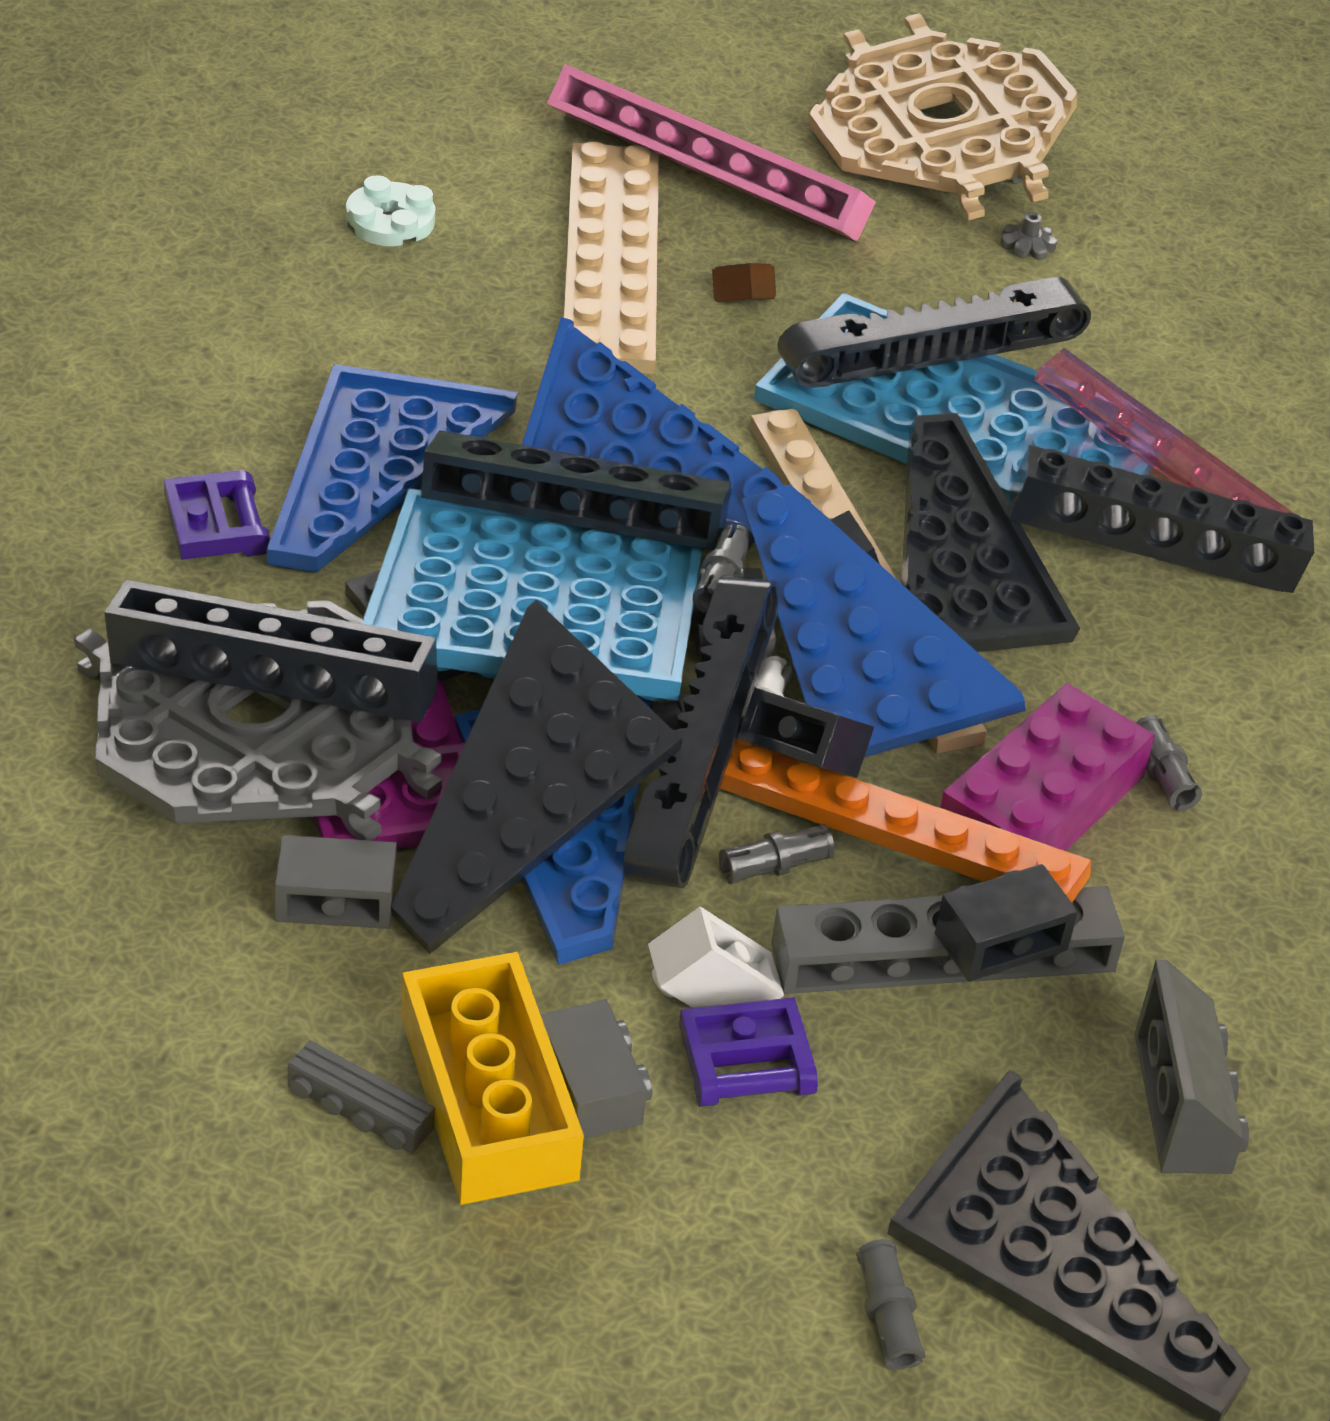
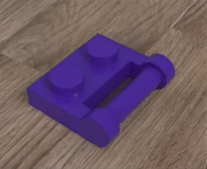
[164,470,271,560]
[679,997,818,1107]

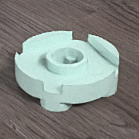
[346,176,436,246]

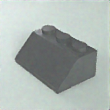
[1134,960,1249,1174]

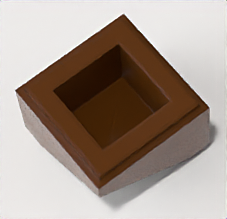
[712,263,776,302]

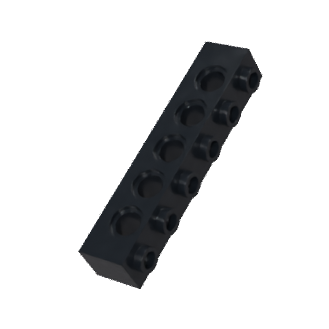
[421,430,732,550]
[1009,445,1315,593]
[104,580,438,723]

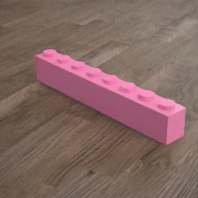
[547,64,876,241]

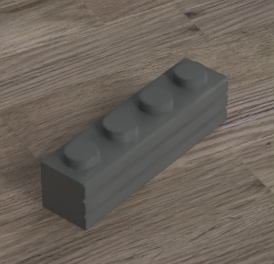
[288,1040,435,1154]

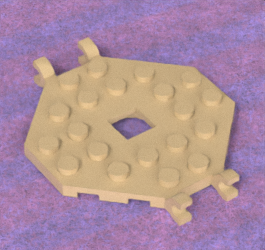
[809,13,1077,221]

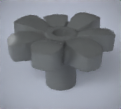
[1000,212,1057,260]

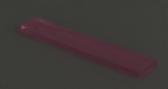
[1034,348,1293,513]

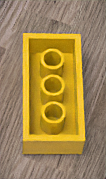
[401,952,584,1205]

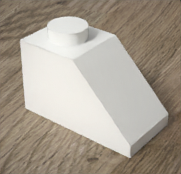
[648,907,784,1008]

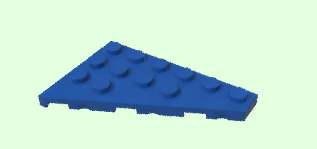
[522,317,811,543]
[267,364,517,572]
[742,485,1026,758]
[455,695,653,965]

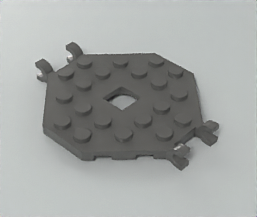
[74,600,442,840]

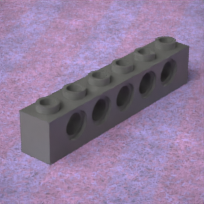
[771,886,1125,994]

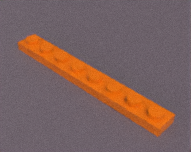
[720,738,1091,903]

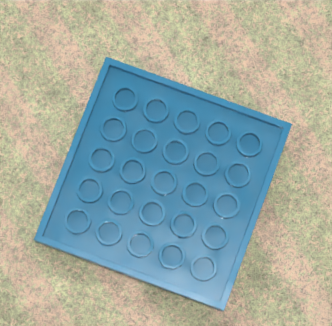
[362,489,703,701]

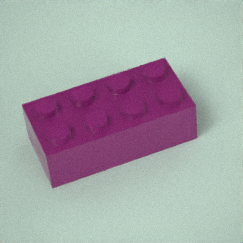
[940,683,1155,851]

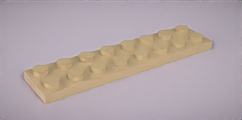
[564,142,659,373]

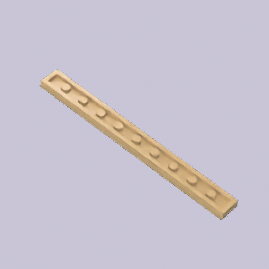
[750,409,987,754]

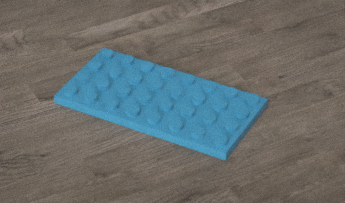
[754,293,1177,504]

